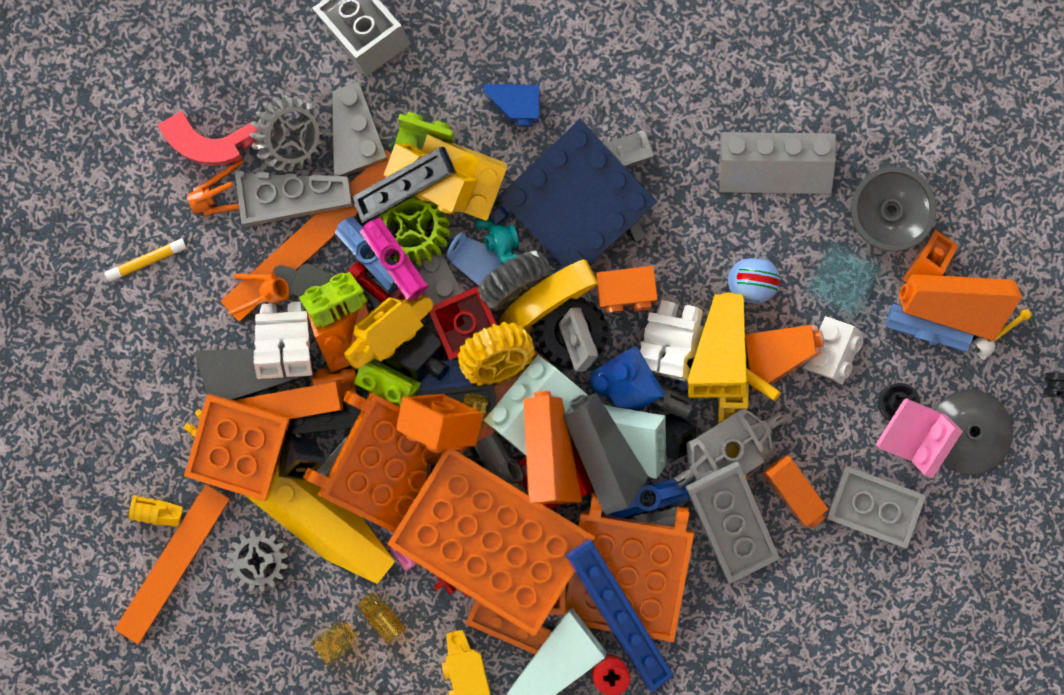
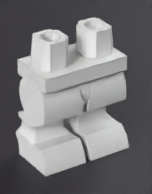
[640,300,704,382]
[254,301,312,379]

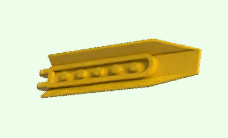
[184,409,395,584]

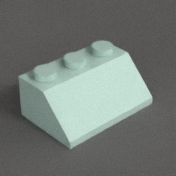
[484,355,588,456]

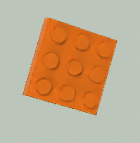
[184,393,291,501]

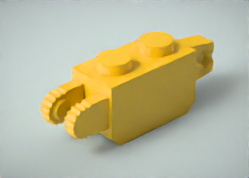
[344,295,433,369]
[442,629,491,695]

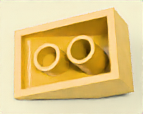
[422,134,507,221]

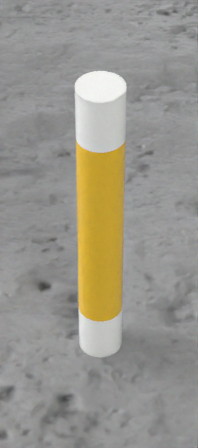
[105,238,187,282]

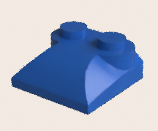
[590,345,665,411]

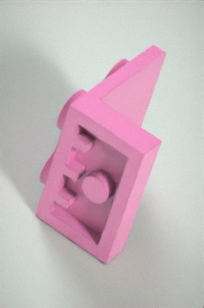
[876,399,963,478]

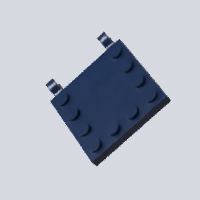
[489,119,658,275]

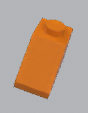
[902,229,958,283]

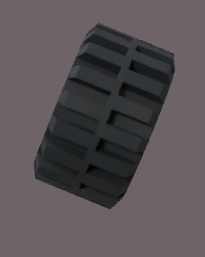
[537,297,608,369]

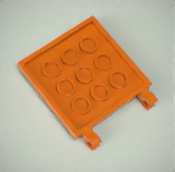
[303,390,467,533]
[562,492,694,642]

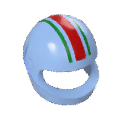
[728,258,780,304]

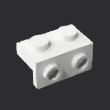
[804,316,864,385]

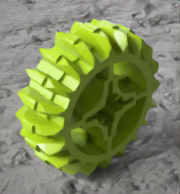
[377,196,450,267]

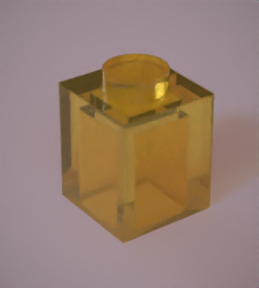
[310,620,357,666]

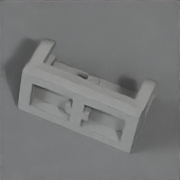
[605,130,654,168]

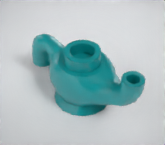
[475,219,519,264]

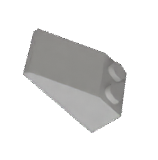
[312,0,411,77]

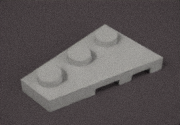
[332,81,388,176]

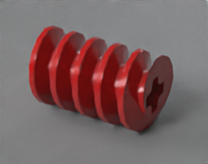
[591,654,630,695]

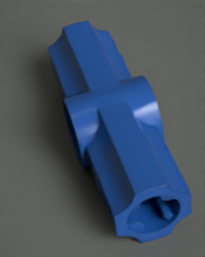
[607,478,691,518]

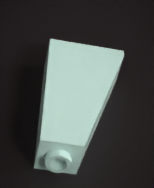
[507,607,607,695]

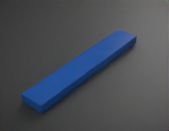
[565,539,674,692]

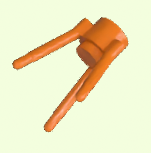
[187,159,244,217]
[229,272,289,316]

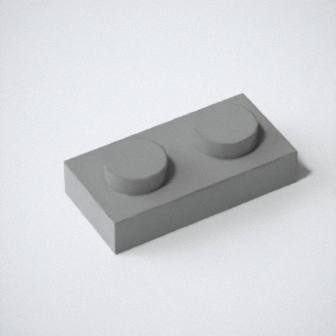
[558,308,598,372]

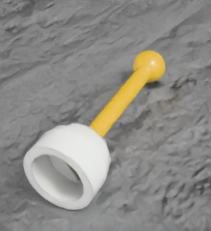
[971,309,1031,360]

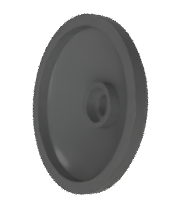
[851,166,937,251]
[934,390,1013,475]

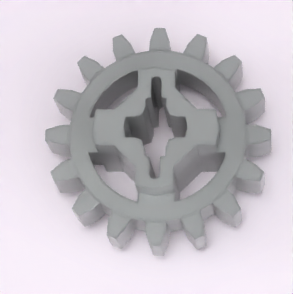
[227,530,289,592]

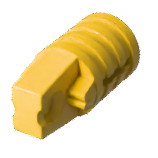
[129,495,183,526]

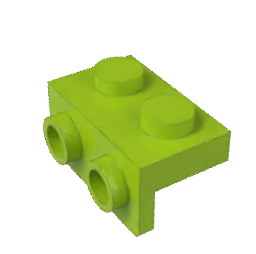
[354,359,422,407]

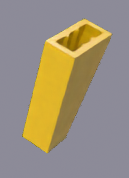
[688,292,746,398]

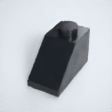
[279,434,324,480]

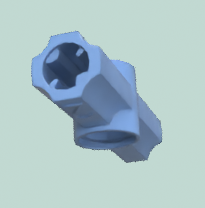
[335,216,399,293]
[885,304,974,352]

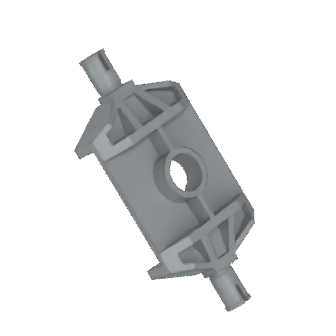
[673,408,785,488]

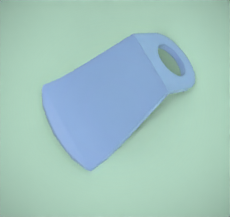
[447,232,502,286]

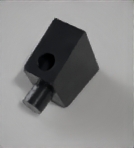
[380,320,449,382]

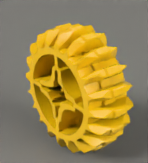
[458,322,535,386]

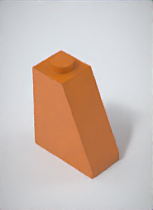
[745,325,824,391]
[761,455,828,528]

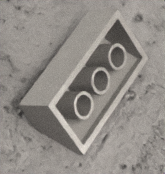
[719,132,836,194]

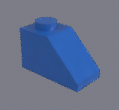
[483,84,539,128]

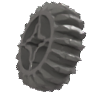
[478,251,553,312]

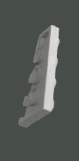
[235,171,353,227]

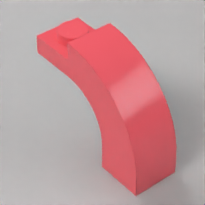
[158,111,257,166]

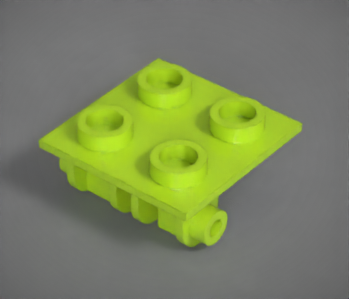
[299,272,367,328]

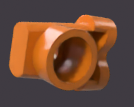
[311,367,356,399]

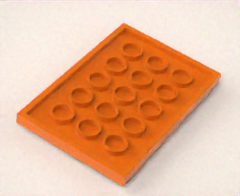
[387,448,595,636]

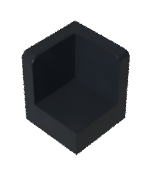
[665,414,697,460]

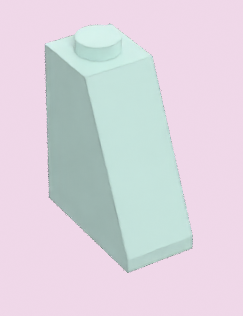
[604,405,667,479]

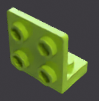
[392,112,456,152]

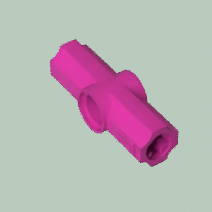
[360,217,429,301]

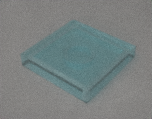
[804,241,881,318]

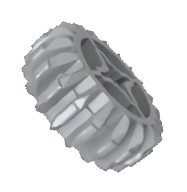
[249,95,326,172]

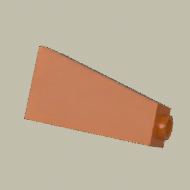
[899,274,1022,341]
[523,391,582,505]

